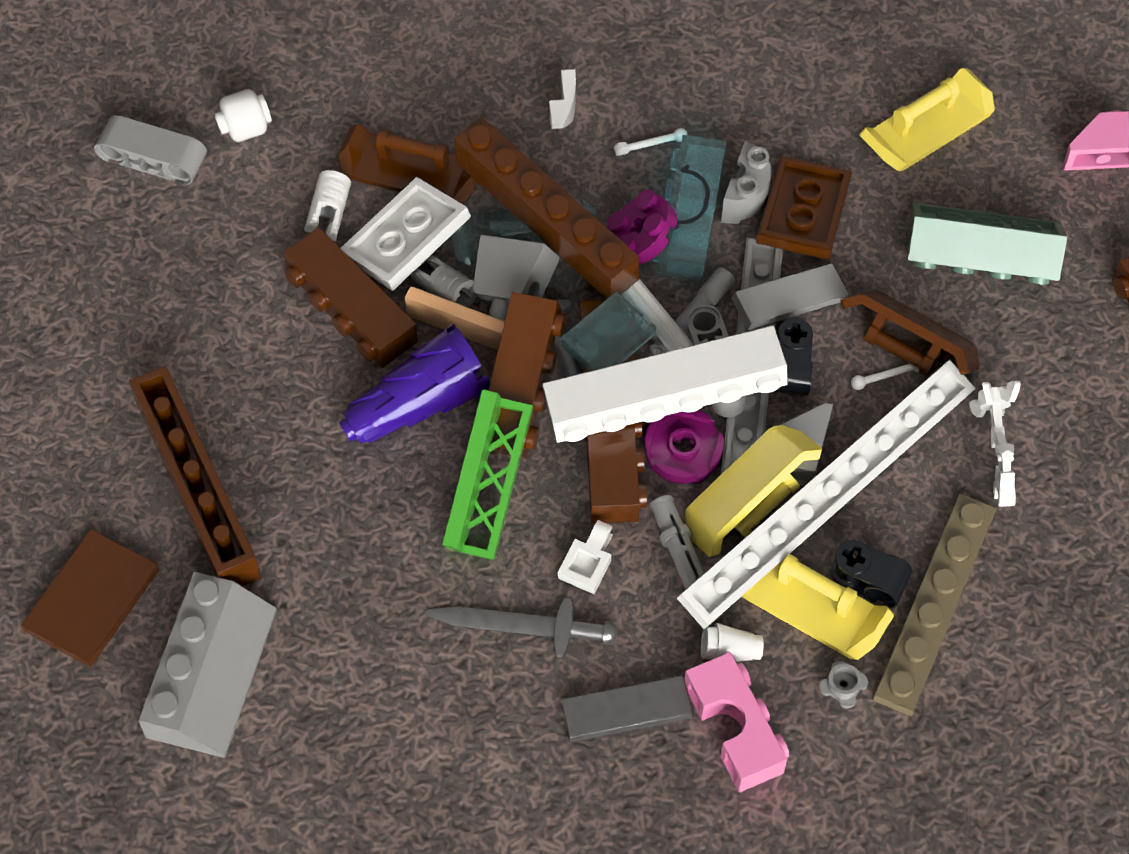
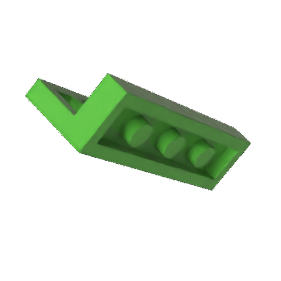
[442,389,534,560]

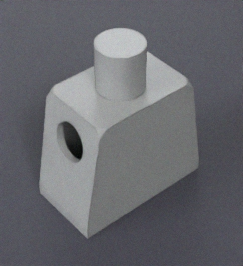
[473,235,560,321]

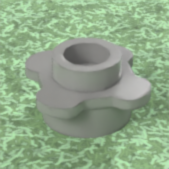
[819,661,868,708]

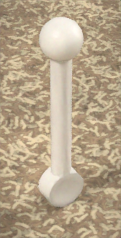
[614,128,688,156]
[851,364,919,390]

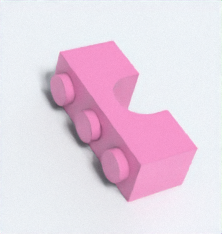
[684,652,789,793]

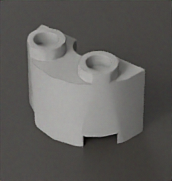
[721,141,772,224]

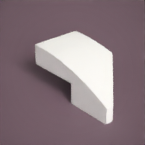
[549,69,576,129]

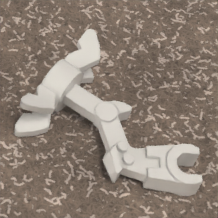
[969,381,1021,507]

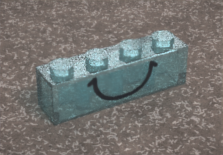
[652,135,726,283]

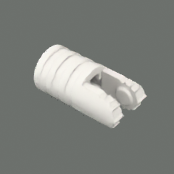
[304,170,351,241]

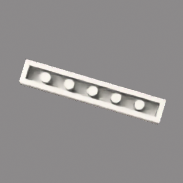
[543,326,787,443]

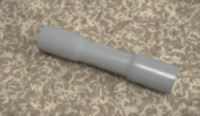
[650,267,735,355]

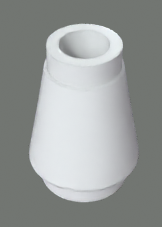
[701,623,764,662]

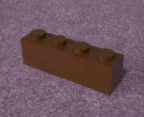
[283,227,418,368]
[488,292,566,459]

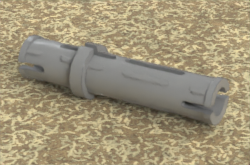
[649,495,705,590]

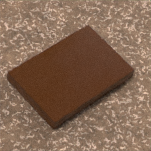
[756,156,852,260]
[21,529,159,667]

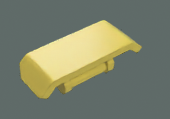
[859,68,995,172]
[684,425,822,557]
[741,554,894,660]

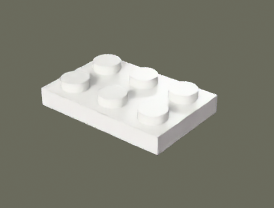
[340,177,471,291]

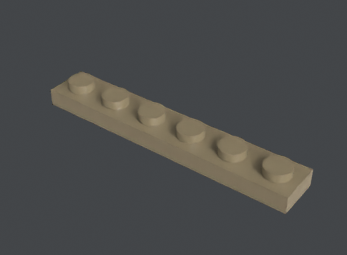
[873,494,997,716]

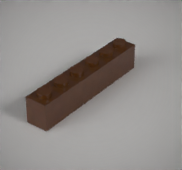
[454,116,639,303]
[580,299,647,523]
[129,366,261,586]

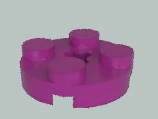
[607,189,677,264]
[644,410,724,484]

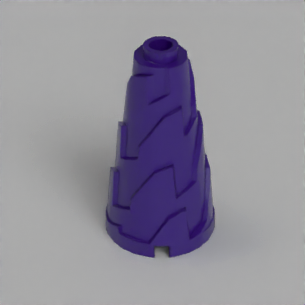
[339,324,490,444]

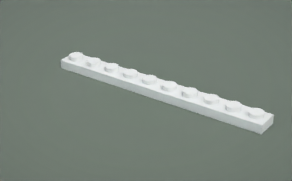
[677,360,976,629]

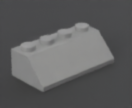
[139,572,277,758]

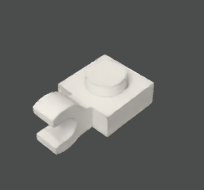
[558,520,613,594]

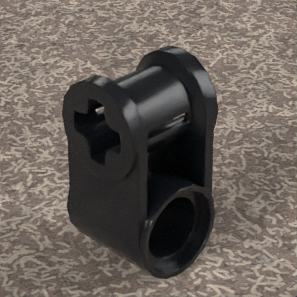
[773,318,813,395]
[830,540,912,608]

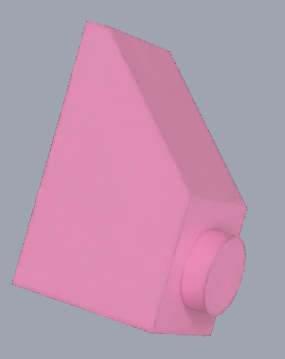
[1063,110,1129,170]

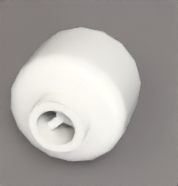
[214,89,272,142]

